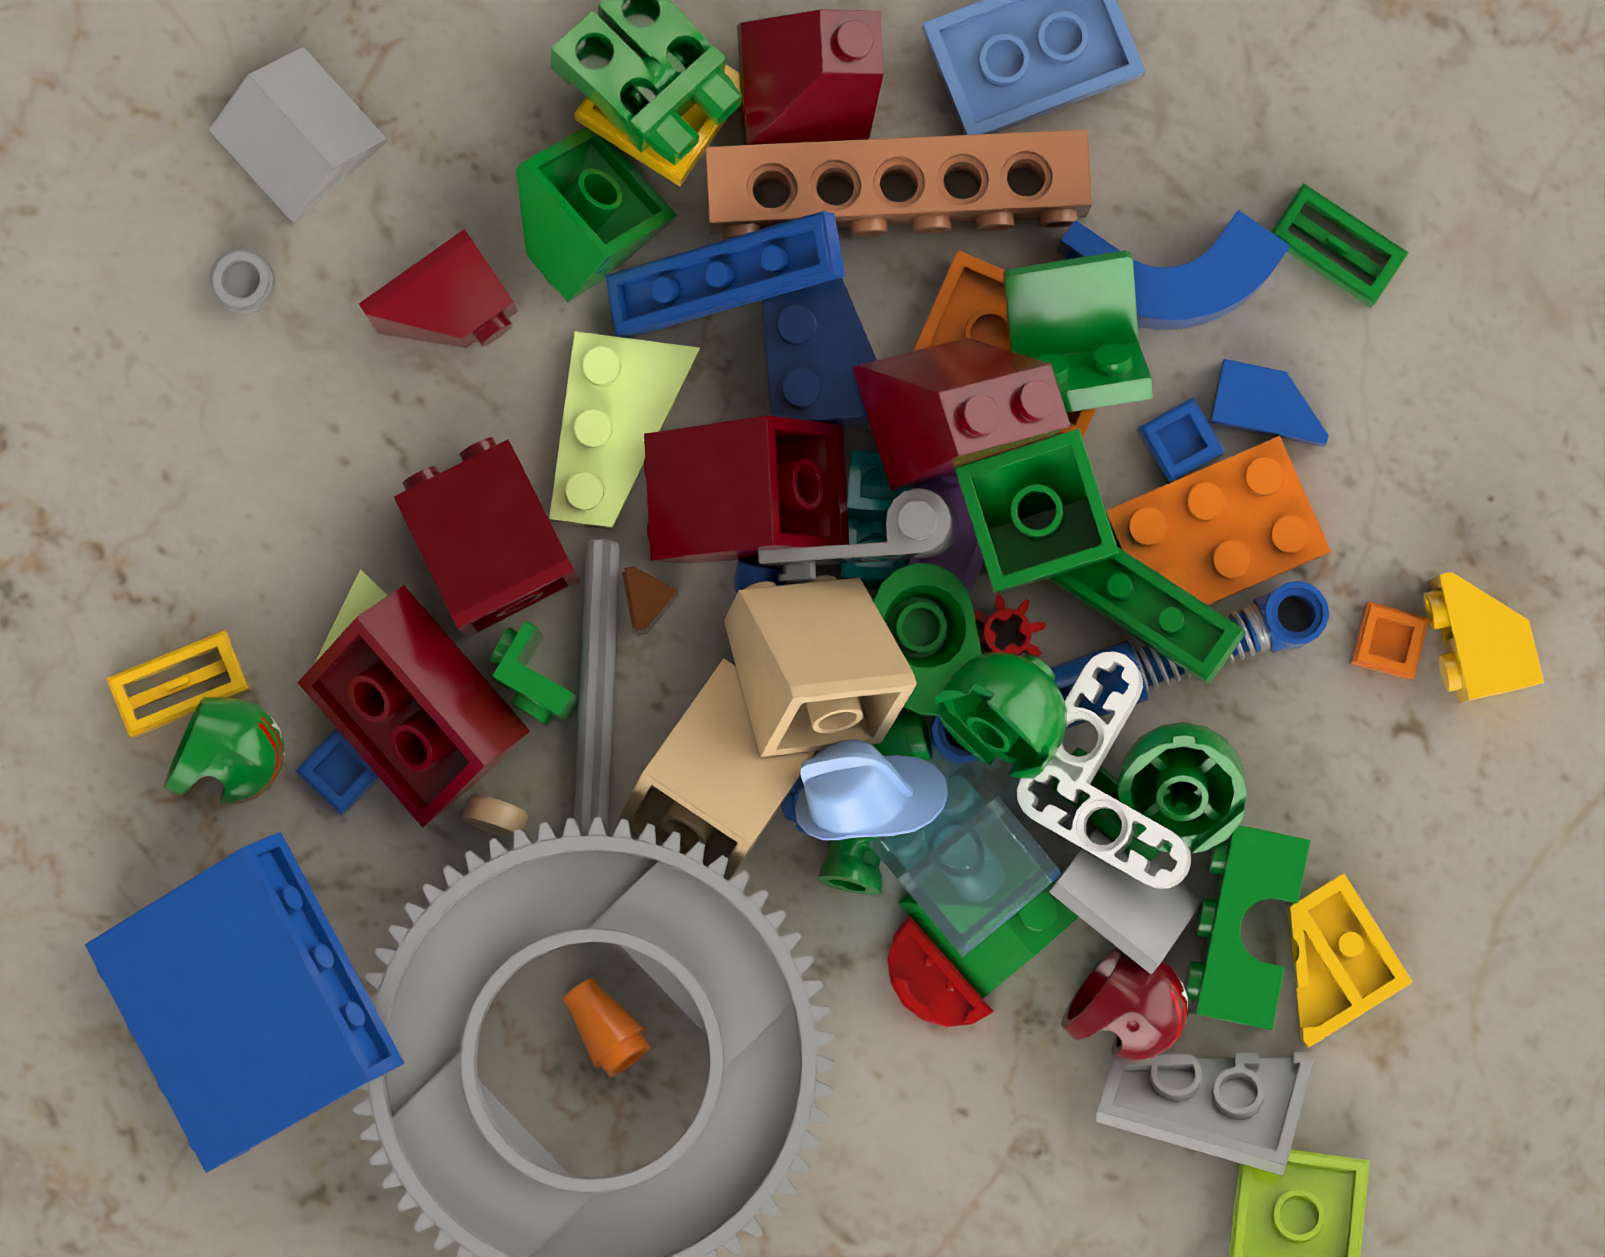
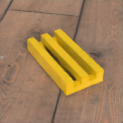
[106,630,251,738]

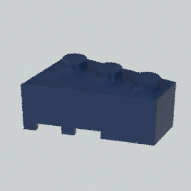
[762,277,877,428]

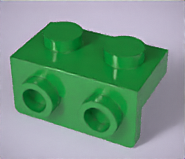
[490,620,579,726]

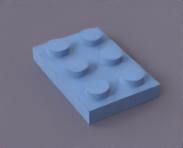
[922,0,1145,135]

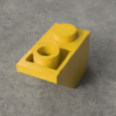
[1424,572,1544,703]

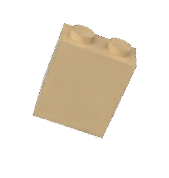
[724,575,917,757]
[617,658,817,881]

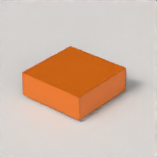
[1349,601,1430,681]

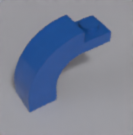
[1056,210,1290,330]

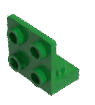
[1003,250,1153,413]

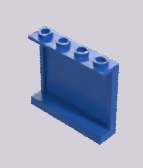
[85,832,405,1173]

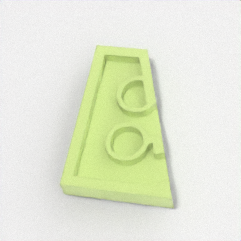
[549,331,701,530]

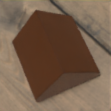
[622,566,679,636]

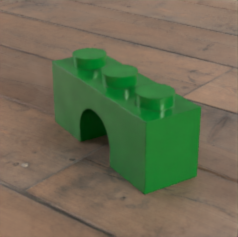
[1184,825,1311,1030]

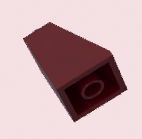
[852,338,1070,491]
[643,415,850,564]
[394,437,580,638]

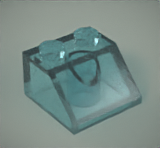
[868,762,1062,957]

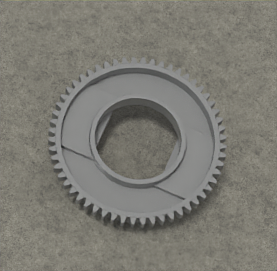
[353,817,835,1257]

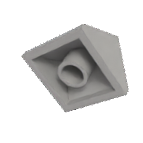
[209,47,388,224]

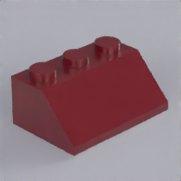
[297,585,531,828]

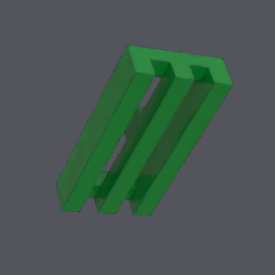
[1271,183,1409,308]

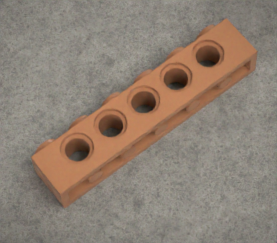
[706,129,1092,240]

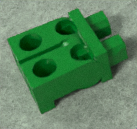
[550,0,742,165]

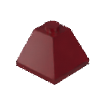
[737,9,884,145]
[359,229,518,348]

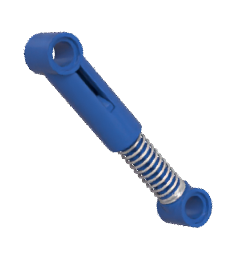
[930,581,1329,765]

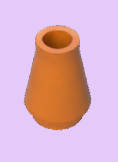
[563,978,651,1077]

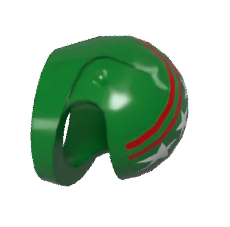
[164,697,285,804]

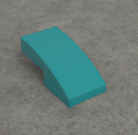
[841,450,912,589]

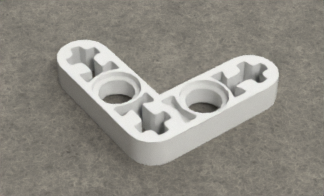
[1017,651,1191,889]

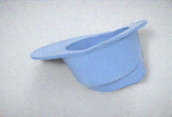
[795,739,948,840]

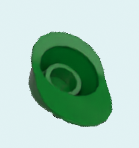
[873,563,982,716]

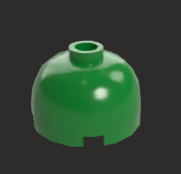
[935,653,1067,779]
[1117,722,1247,853]

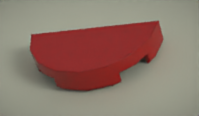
[887,915,994,1027]

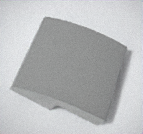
[1049,827,1202,974]

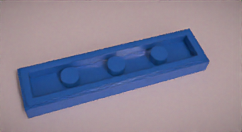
[605,211,845,338]

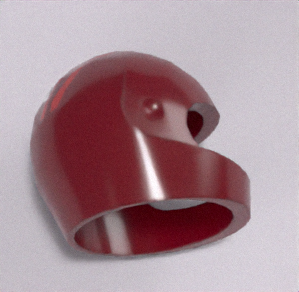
[1061,948,1189,1061]

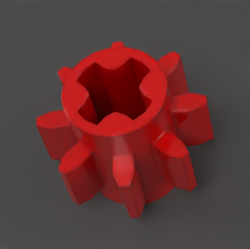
[974,595,1046,658]

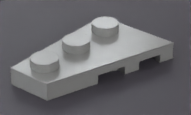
[1095,1052,1316,1175]

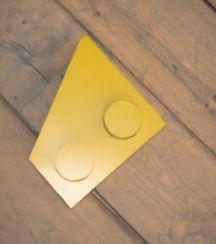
[1287,873,1413,1048]

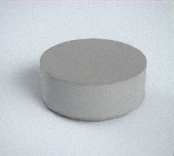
[209,248,275,314]

